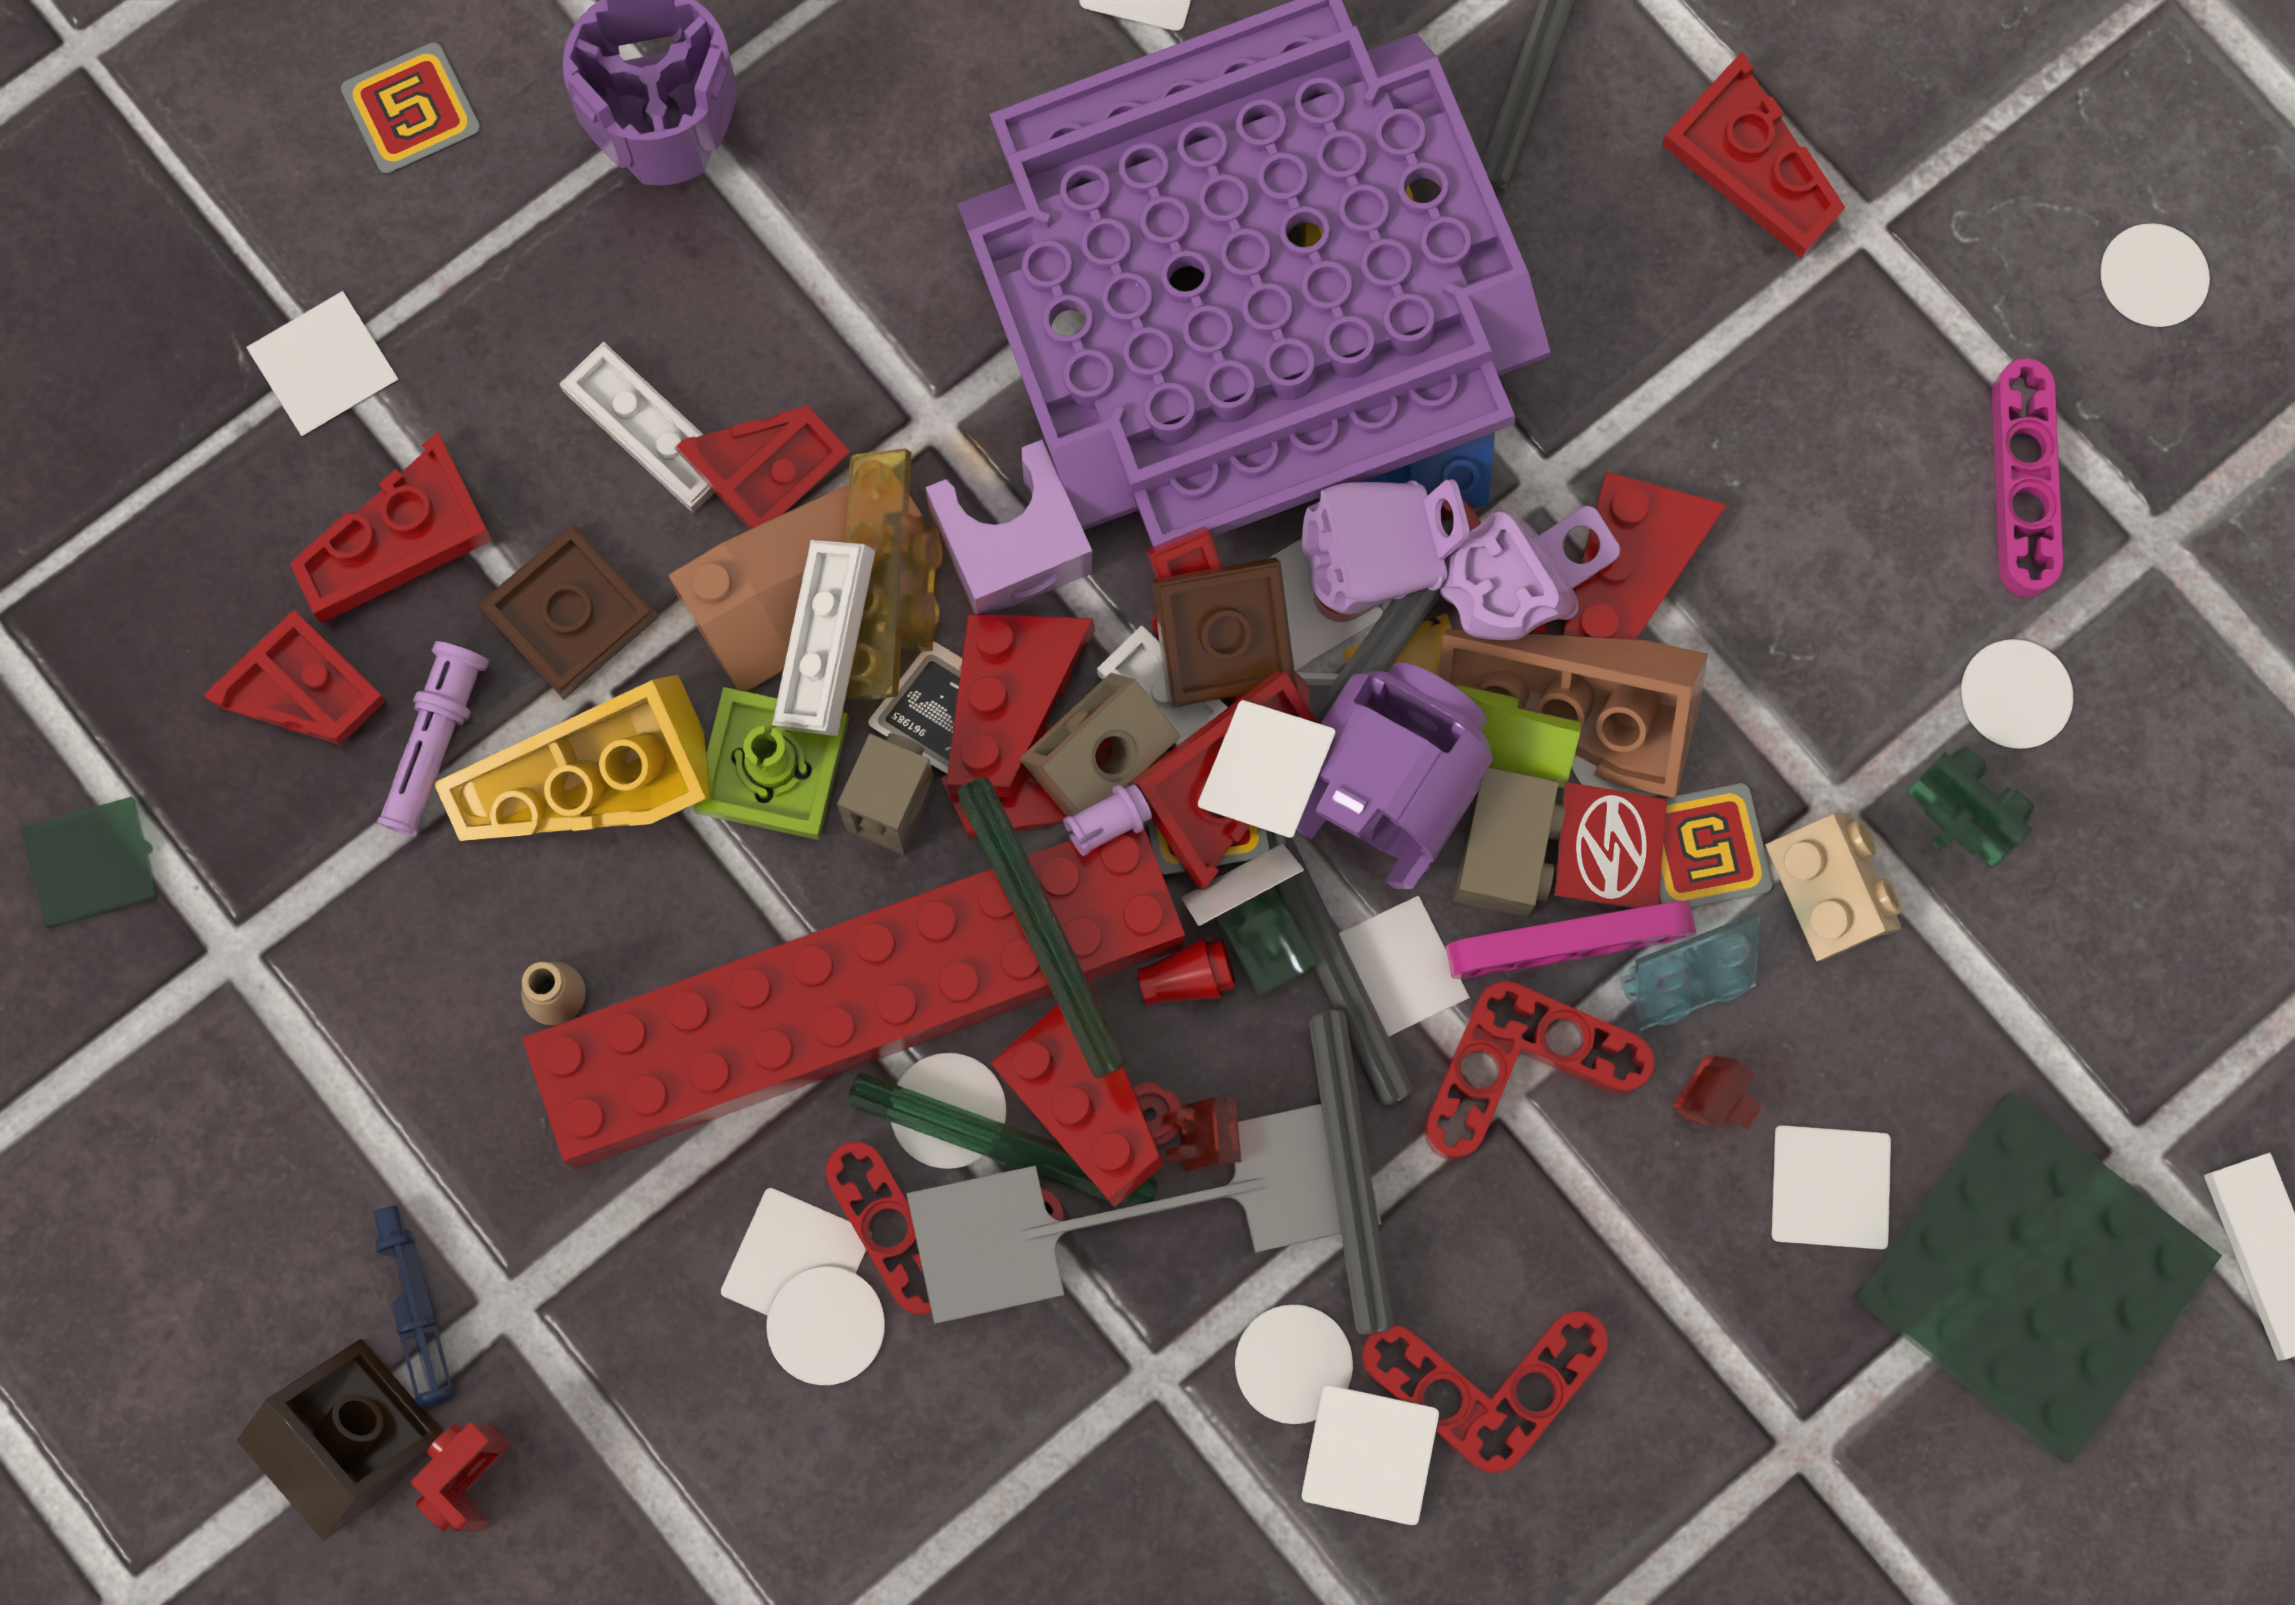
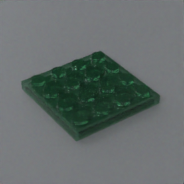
[1853,1092,2222,1463]

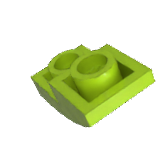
[1456,685,1581,788]

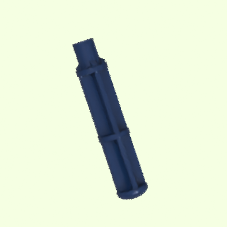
[373,1205,455,1408]

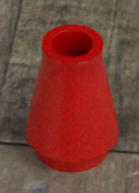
[1137,937,1236,1006]

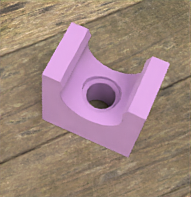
[925,439,1093,615]

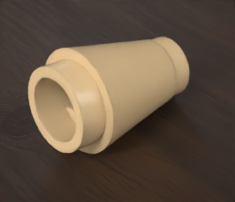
[521,962,586,1025]

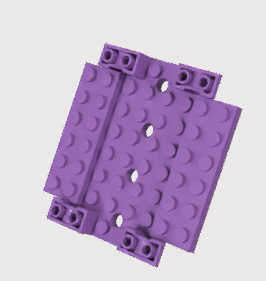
[957,0,1551,547]

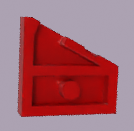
[674,405,850,530]

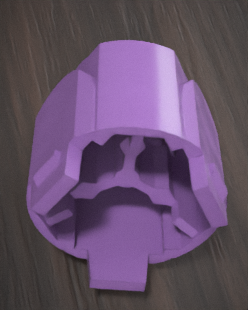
[563,0,738,185]
[1296,662,1493,889]

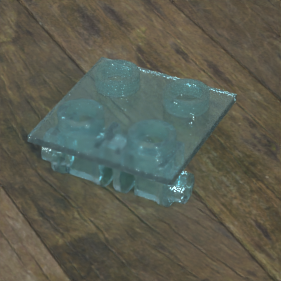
[1620,913,1759,1031]

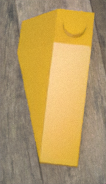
[434,674,710,841]

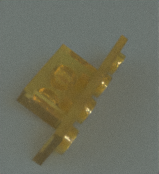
[845,448,942,701]

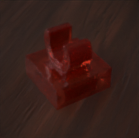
[1672,1055,1762,1129]
[1163,1097,1242,1171]

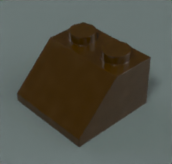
[237,1339,443,1541]

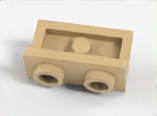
[1765,813,1902,962]

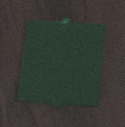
[22,797,159,929]

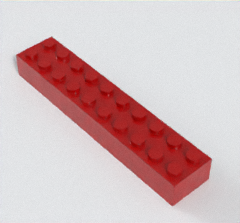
[522,825,1185,1170]

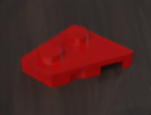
[204,610,386,745]

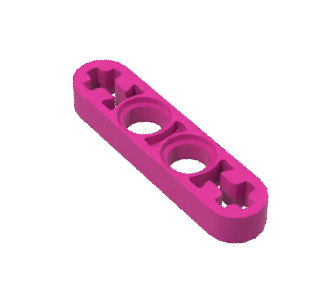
[1992,358,2063,598]
[1445,901,1697,979]

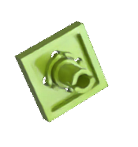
[693,687,849,840]

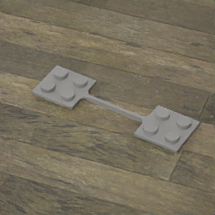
[906,1104,1382,1324]

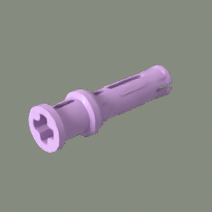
[376,641,489,837]

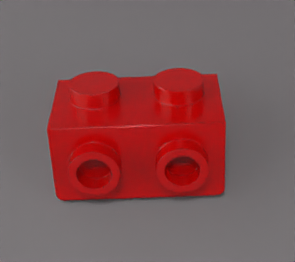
[410,1422,512,1531]

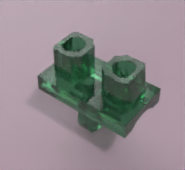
[1907,746,2034,868]
[1215,886,1317,997]

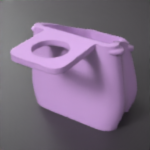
[1302,479,1469,614]
[1440,506,1621,640]

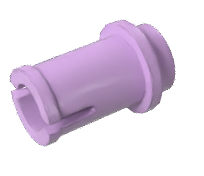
[1063,784,1152,856]

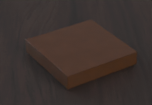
[477,523,658,700]
[1151,557,1296,708]

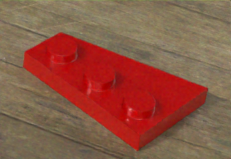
[1661,51,1845,259]

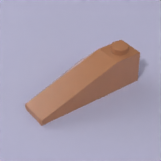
[668,465,923,693]
[1438,629,1708,798]

